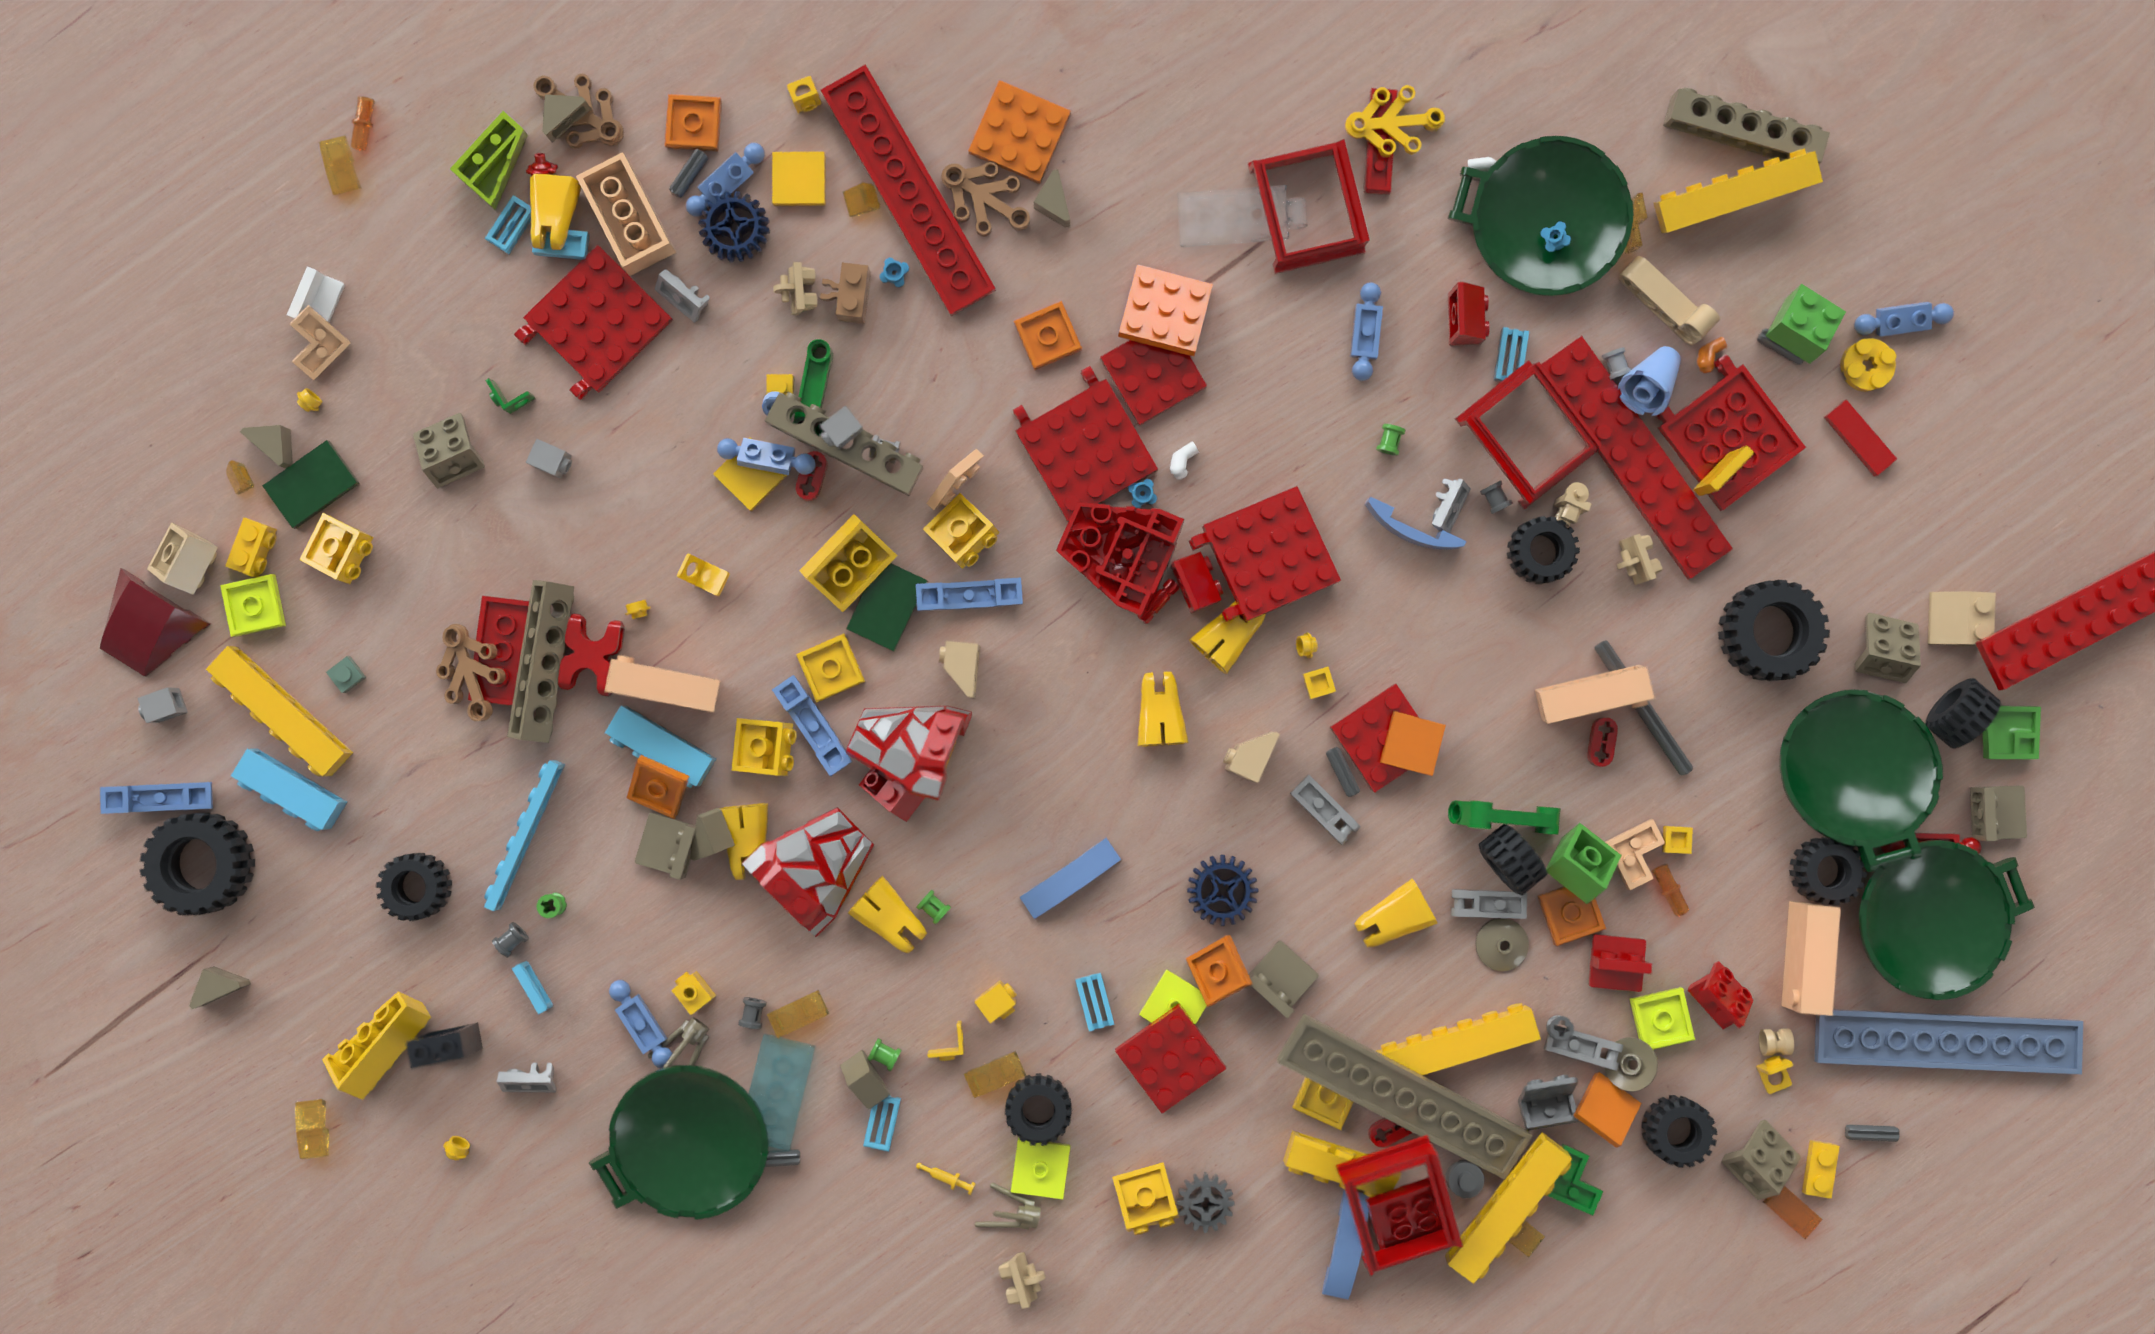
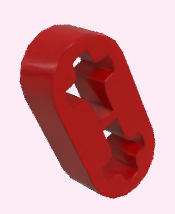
[796,451,828,501]
[1587,717,1618,767]
[1368,1118,1413,1148]

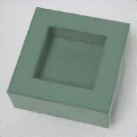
[326,656,366,693]

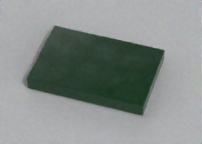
[262,440,360,529]
[846,563,928,651]

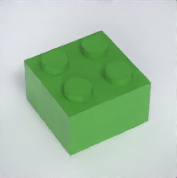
[1766,284,1846,364]
[1546,823,1622,904]

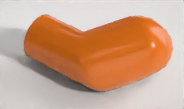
[1697,337,1727,373]

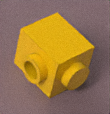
[671,971,716,1015]
[974,980,1017,1023]

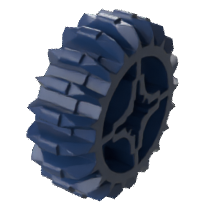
[699,191,770,263]
[1187,854,1259,926]

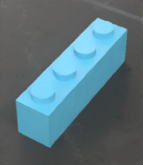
[605,705,717,788]
[231,748,347,831]

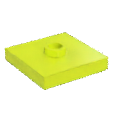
[220,574,286,637]
[1139,969,1207,1024]
[1630,987,1695,1050]
[1011,1138,1070,1199]

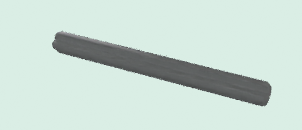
[1594,640,1693,776]

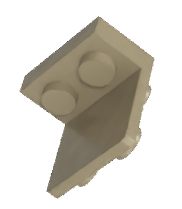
[413,413,485,489]
[1855,613,1921,683]
[1970,786,2027,841]
[635,813,696,880]
[1248,941,1319,1018]
[1721,1120,1801,1200]

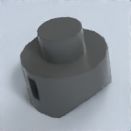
[1445,1159,1484,1198]

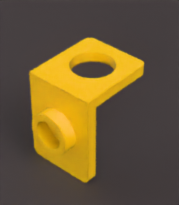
[787,76,822,113]
[677,553,730,596]
[927,1021,965,1061]
[1756,1056,1793,1094]

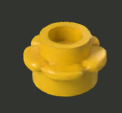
[297,388,322,412]
[625,599,651,619]
[1296,633,1318,658]
[443,1136,470,1161]

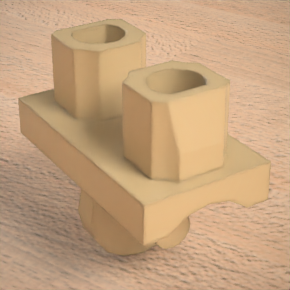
[773,262,817,315]
[1553,482,1592,527]
[1616,534,1663,585]
[999,1252,1046,1309]

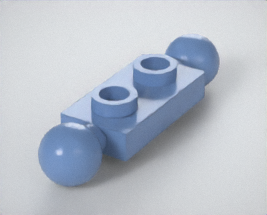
[686,143,765,217]
[1350,282,1383,381]
[1854,302,1954,337]
[717,438,815,475]
[609,980,673,1068]

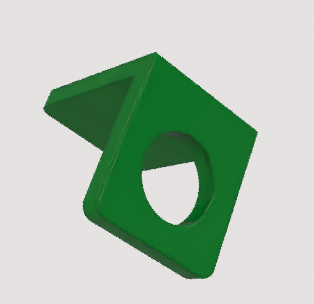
[485,378,536,414]

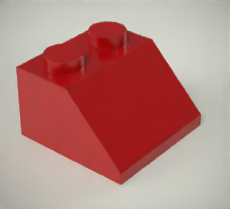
[1448,282,1490,345]
[1171,552,1224,614]

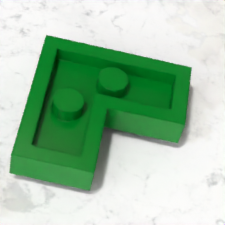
[1547,1144,1604,1216]

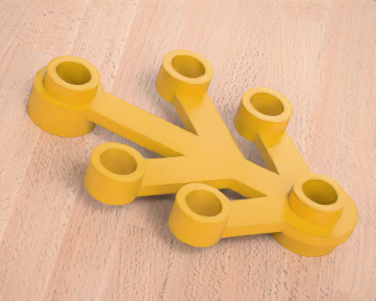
[1345,85,1445,157]

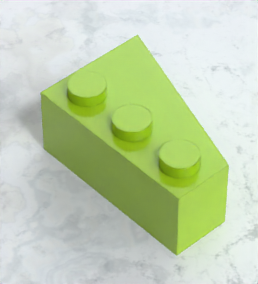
[450,111,528,211]

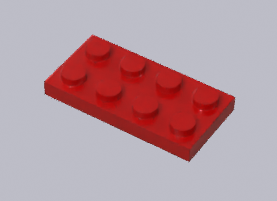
[468,596,529,705]

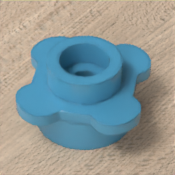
[1541,222,1571,252]
[880,258,909,287]
[1128,479,1157,508]

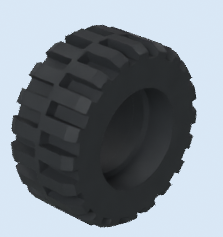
[1718,580,1830,681]
[139,813,255,916]

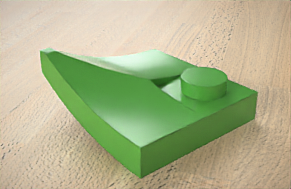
[1982,705,2041,759]

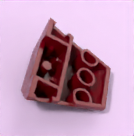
[100,568,211,676]

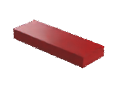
[1824,399,1897,477]

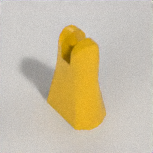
[530,174,582,250]
[1189,601,1266,674]
[1137,671,1189,747]
[719,803,768,880]
[847,875,927,954]
[1354,879,1438,948]

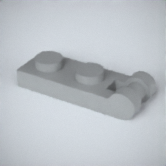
[1290,775,1361,845]
[1451,889,1527,919]
[1544,1025,1623,1071]

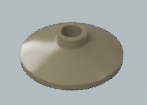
[1476,918,1529,971]
[1605,1037,1658,1091]

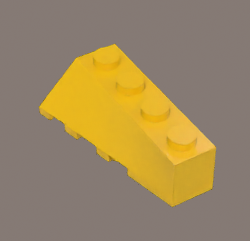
[322,991,431,1100]
[1283,1130,1401,1197]

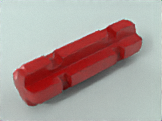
[1137,579,1179,624]

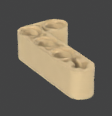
[1619,256,1720,345]

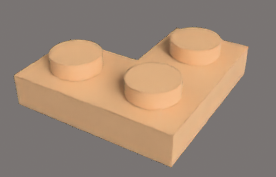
[290,305,351,381]
[926,449,984,510]
[1605,819,1665,890]

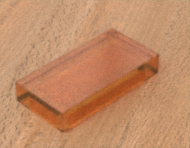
[1763,1186,1823,1239]

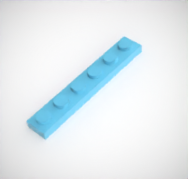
[484,760,565,911]

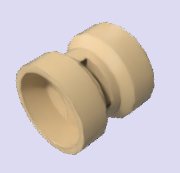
[1759,1028,1794,1056]

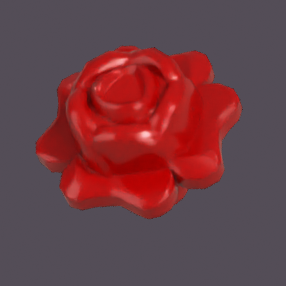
[526,153,558,176]

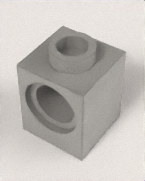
[820,406,863,450]
[526,438,572,479]
[138,687,188,723]

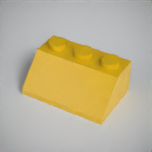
[799,514,898,612]

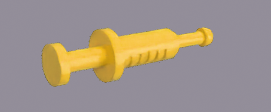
[916,1163,976,1195]

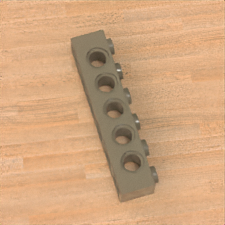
[1663,88,1830,164]
[765,392,923,496]
[507,580,574,743]

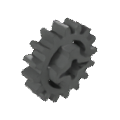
[1176,1172,1235,1233]

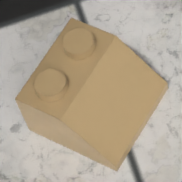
[147,522,218,594]
[1928,591,1996,647]
[939,641,980,698]
[1223,732,1280,783]

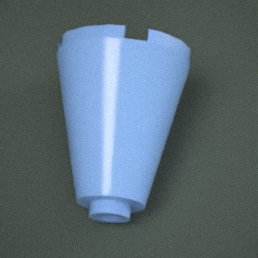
[1618,346,1681,416]

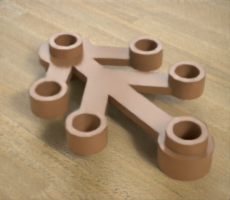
[533,74,624,149]
[941,161,1030,236]
[436,624,506,721]

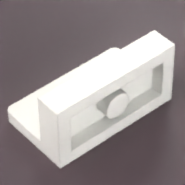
[287,267,345,322]

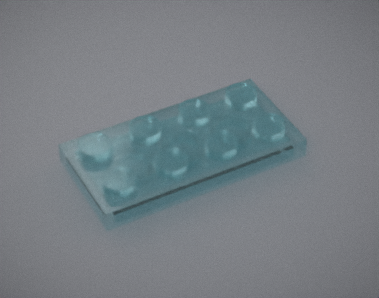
[749,1033,816,1151]

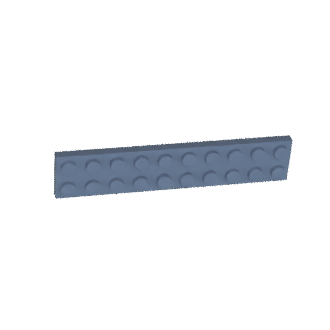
[1814,1009,2083,1074]

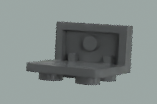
[1518,1075,1579,1131]

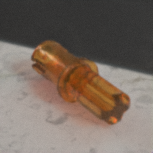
[351,96,375,151]
[1652,864,1689,916]

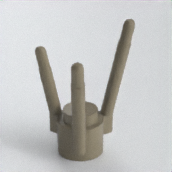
[648,1017,709,1068]
[975,1183,1041,1229]

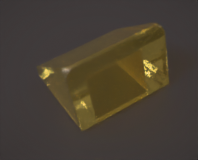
[843,182,880,217]
[226,460,254,494]

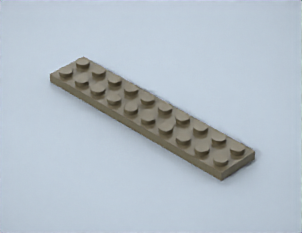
[1277,1014,1532,1180]

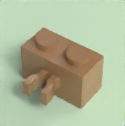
[820,262,871,324]

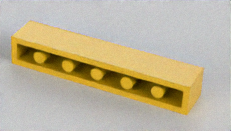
[1653,148,1823,233]
[206,646,353,777]
[1376,1003,1541,1075]
[1445,1132,1572,1284]

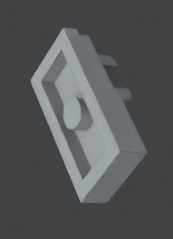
[655,269,710,323]
[1432,479,1471,533]
[497,1063,556,1093]

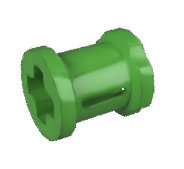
[1376,424,1406,456]
[916,890,951,925]
[537,892,567,918]
[867,1038,901,1071]

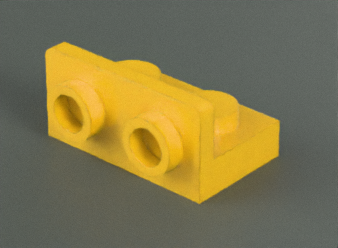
[225,517,277,577]

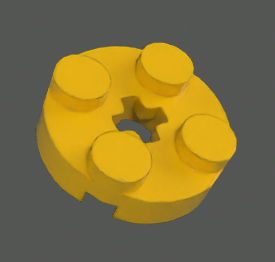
[1840,338,1896,392]

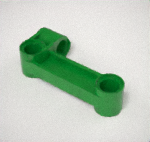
[793,339,833,443]
[1448,800,1561,835]

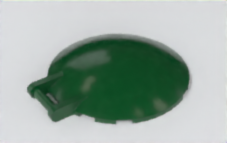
[1448,136,1634,296]
[1779,690,1943,872]
[1859,840,2035,1000]
[589,1065,769,1220]

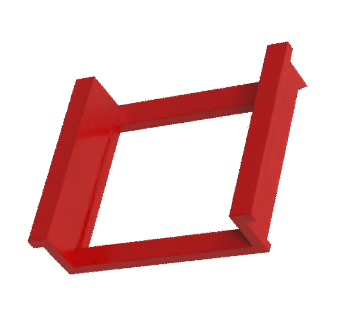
[1248,139,1370,274]
[1455,360,1602,509]
[1335,1135,1463,1276]

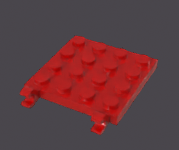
[514,245,673,400]
[1655,354,1806,511]
[1013,366,1158,522]
[1188,486,1341,622]

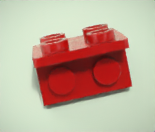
[1588,934,1652,992]
[1687,961,1753,1030]

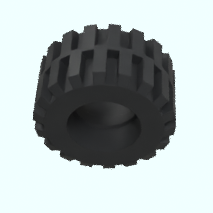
[1507,516,1580,584]
[1925,678,2001,749]
[1478,824,1547,896]
[1789,837,1867,905]
[376,853,452,921]
[1005,1073,1072,1146]
[1641,1095,1717,1168]

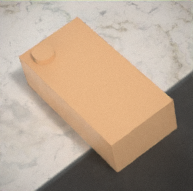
[576,152,676,276]
[605,655,720,712]
[1535,665,1654,724]
[1781,901,1840,1016]

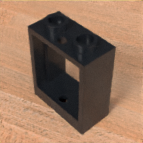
[406,1022,483,1069]

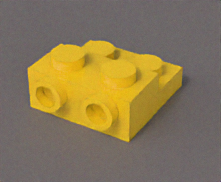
[923,493,1000,569]
[300,513,374,584]
[731,718,797,776]
[1113,1162,1179,1235]

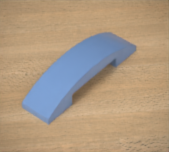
[1365,497,1466,550]
[916,578,1023,611]
[772,675,853,777]
[100,782,213,814]
[1020,838,1121,919]
[1322,1189,1370,1299]

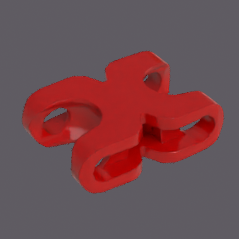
[558,613,625,697]

